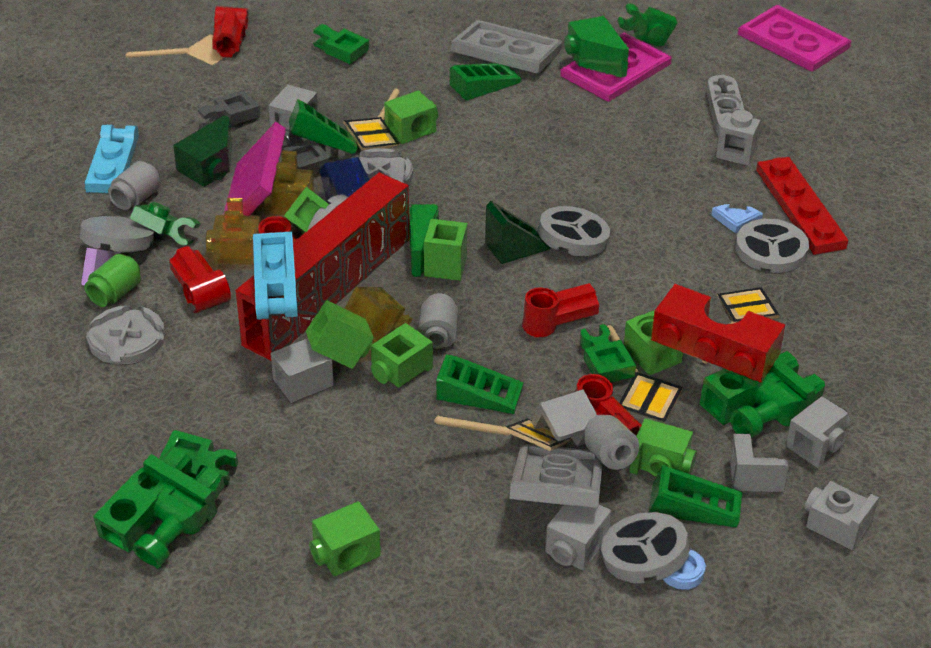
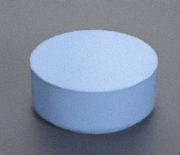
[663,549,706,590]

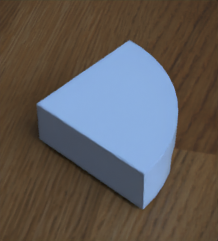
[711,204,763,234]

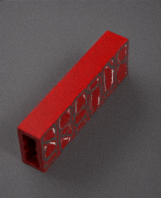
[235,172,410,361]

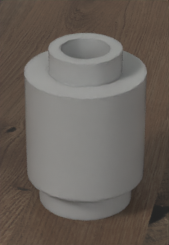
[108,161,160,210]
[418,293,459,349]
[584,415,639,470]

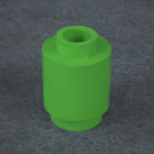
[84,254,141,307]

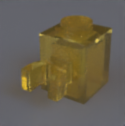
[264,150,314,215]
[206,198,260,265]
[344,287,413,344]

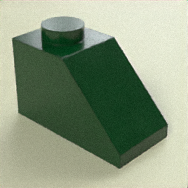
[173,115,232,187]

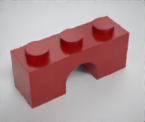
[651,284,786,383]

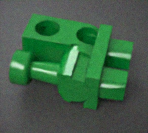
[700,351,825,438]
[93,446,224,569]

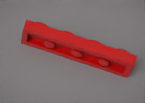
[756,157,849,255]

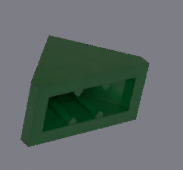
[485,200,551,264]

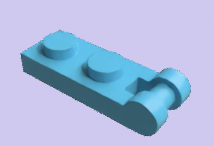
[84,125,139,193]
[253,232,298,320]

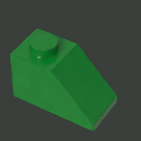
[564,16,629,77]

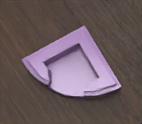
[81,248,121,285]

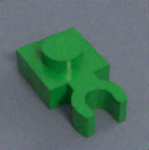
[617,4,678,46]
[580,324,636,382]
[159,429,238,485]

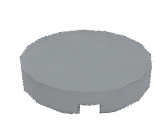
[79,216,154,252]

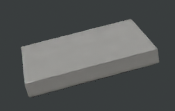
[451,20,562,74]
[509,444,603,508]

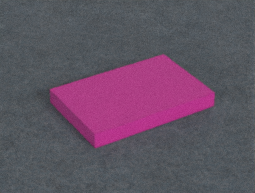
[738,5,851,72]
[560,32,672,102]
[220,121,286,233]

